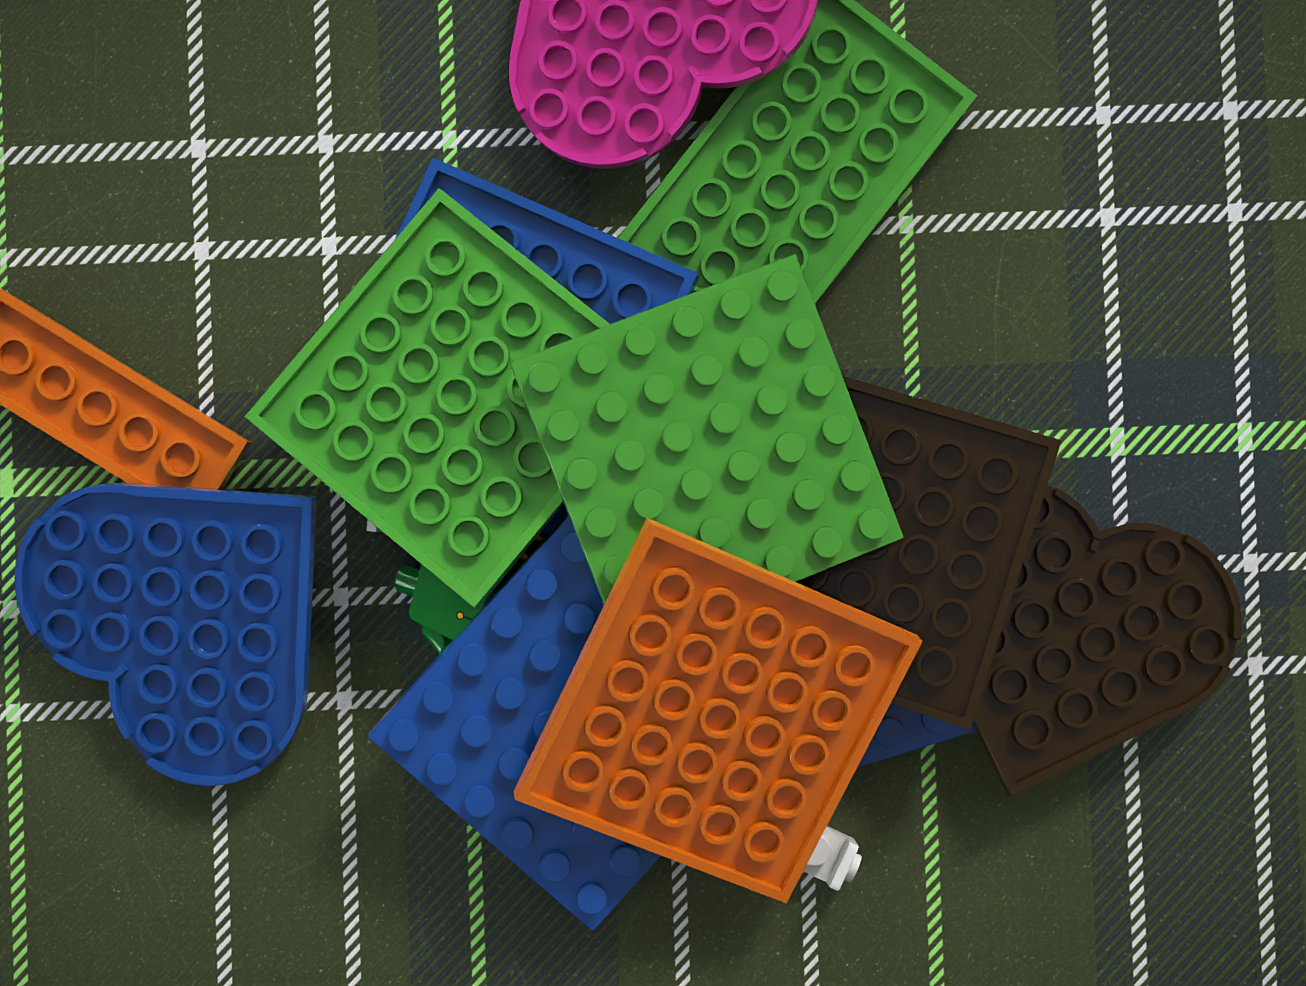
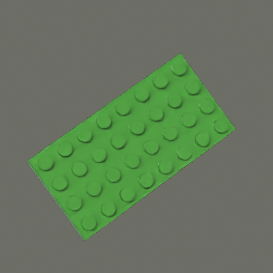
[618,0,977,303]

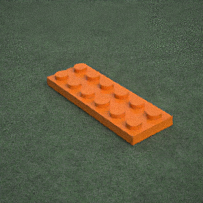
[0,289,252,490]

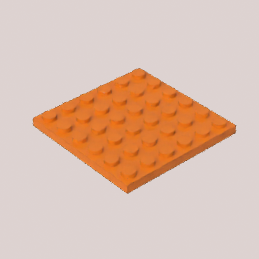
[513,518,923,904]

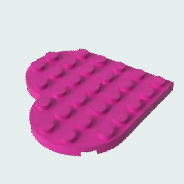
[509,0,819,169]

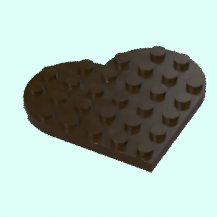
[972,485,1242,797]

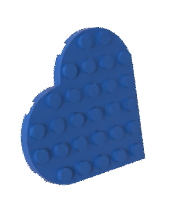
[14,483,317,786]

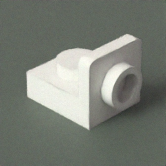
[804,826,862,891]

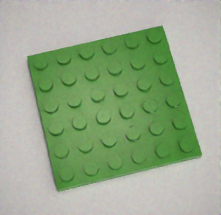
[245,188,610,609]
[510,254,904,604]

